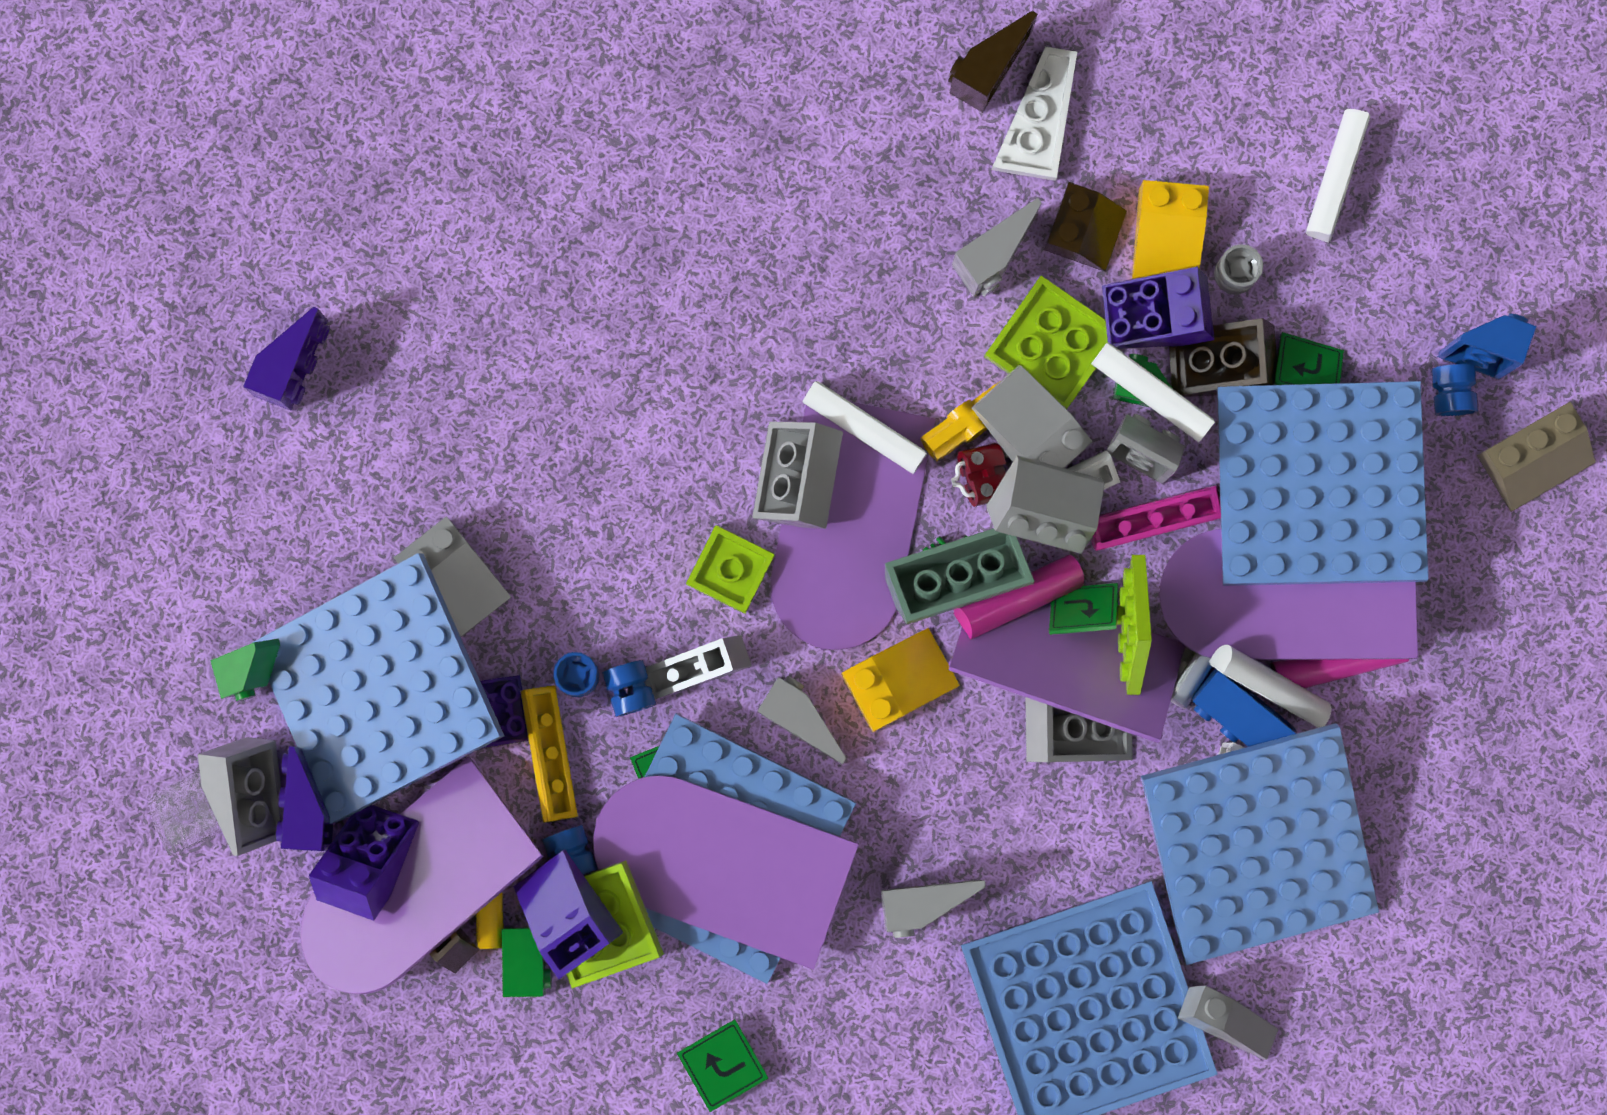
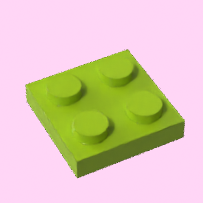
[686,525,775,614]

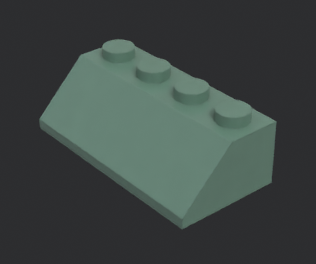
[885,528,1034,624]

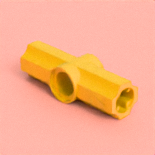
[920,381,1000,462]

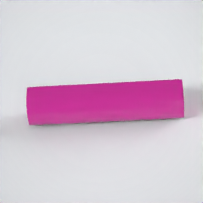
[1091,485,1221,551]
[953,555,1084,639]
[1270,659,1409,688]

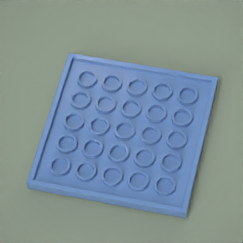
[1217,381,1428,586]
[252,553,504,824]
[645,713,857,984]
[1141,723,1379,965]
[960,881,1218,1115]

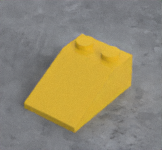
[1132,180,1209,279]
[841,627,960,733]

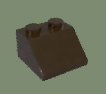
[1044,182,1127,272]

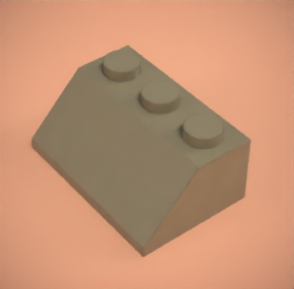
[1477,402,1596,512]

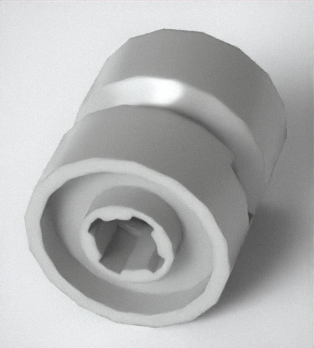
[1214,244,1263,295]

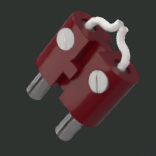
[951,443,1009,507]

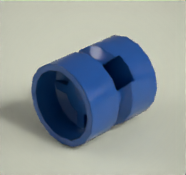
[1431,364,1479,416]
[553,652,600,698]
[602,660,657,717]
[542,825,598,875]

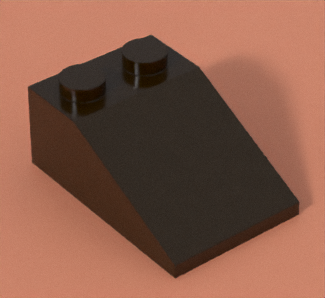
[948,11,1038,113]
[1169,318,1277,397]

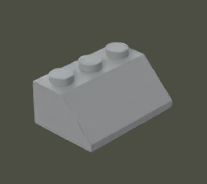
[752,421,843,529]
[986,456,1105,554]

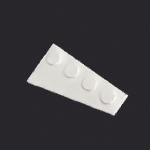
[991,46,1077,181]

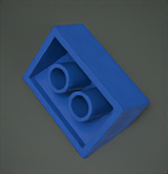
[1437,313,1537,380]
[1192,668,1297,747]

